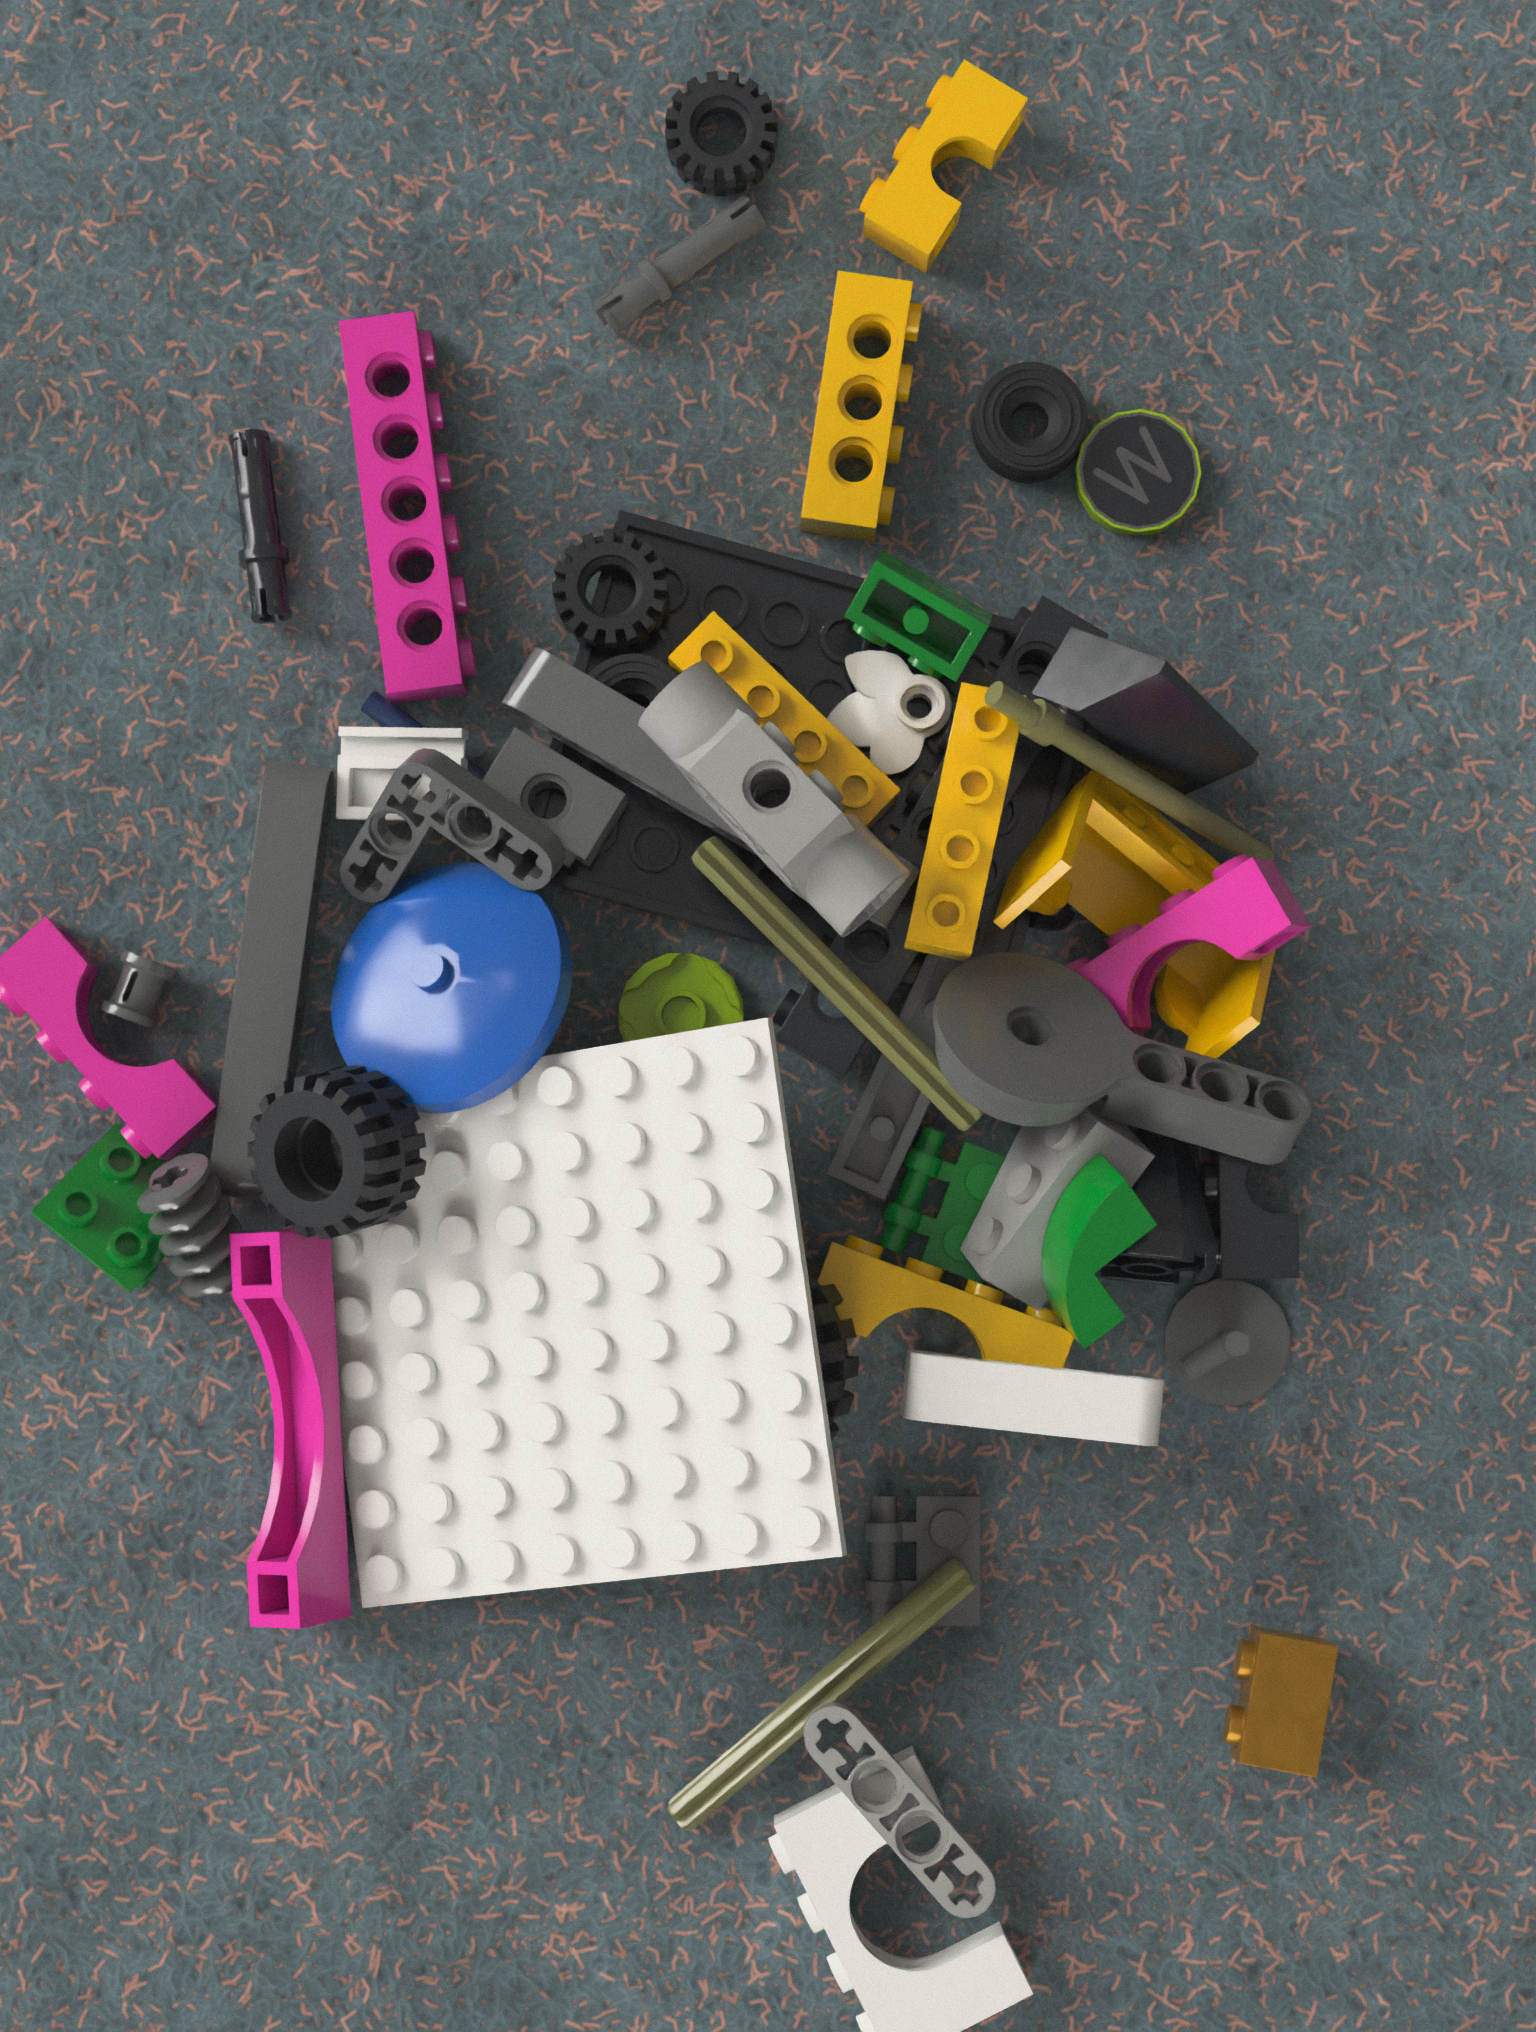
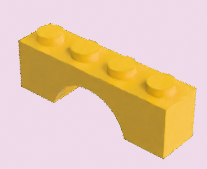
[817,1234,1074,1368]

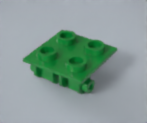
[31,1123,166,1294]

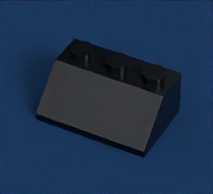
[1032,627,1259,795]

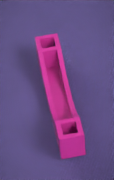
[229,1228,351,1629]

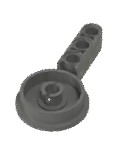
[933,952,1312,1165]

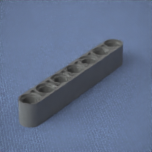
[501,647,920,928]
[210,760,335,1201]

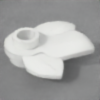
[827,650,951,775]

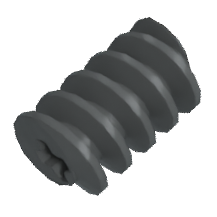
[137,1153,242,1297]

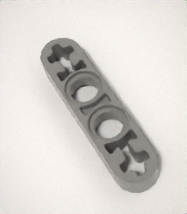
[803,1702,996,1918]

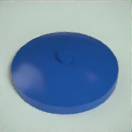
[331,862,572,1113]

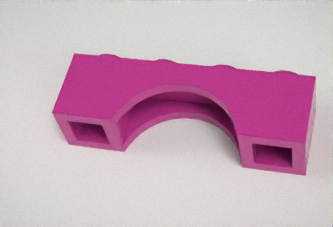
[1066,854,1312,1035]
[0,916,219,1160]

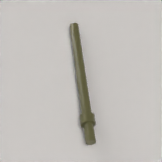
[985,681,1275,861]

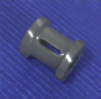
[99,950,177,1030]

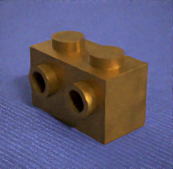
[1223,1625,1339,1778]

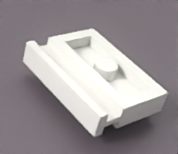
[336,726,469,821]

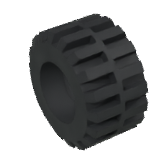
[247,1065,426,1240]

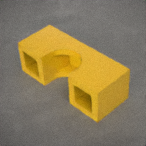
[859,59,1028,274]

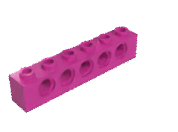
[339,311,477,704]

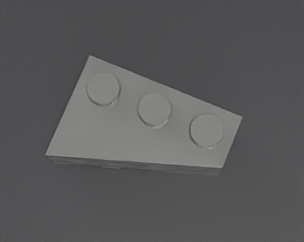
[960,1099,1155,1311]

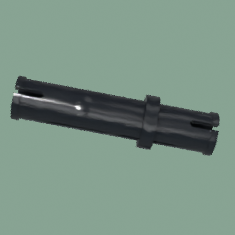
[228,429,292,624]

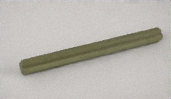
[692,836,984,1131]
[668,1558,976,1831]

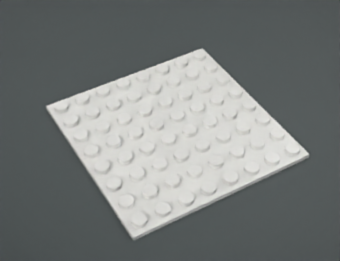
[331,1018,847,1608]

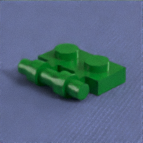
[879,1126,1006,1284]

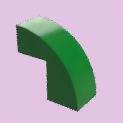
[1041,1152,1157,1349]

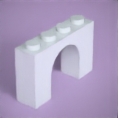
[768,1746,1033,2032]

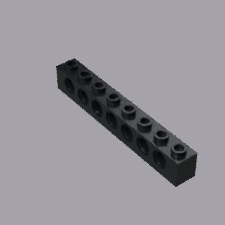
[772,595,1109,1081]

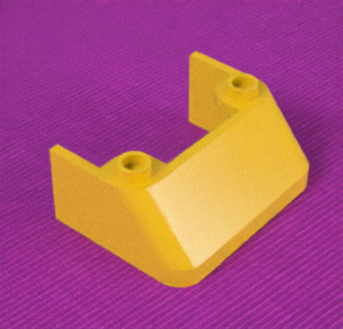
[993,770,1276,1059]

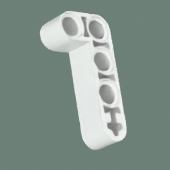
[900,1350,1165,1446]

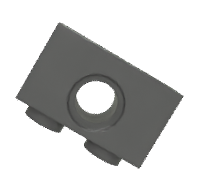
[482,727,629,868]

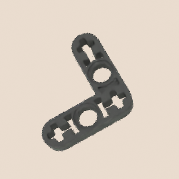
[340,748,565,903]

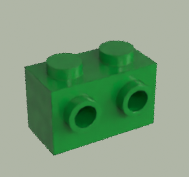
[844,550,993,682]

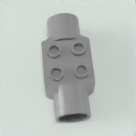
[638,660,910,937]

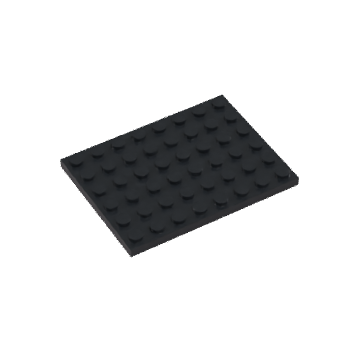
[525,510,1075,987]

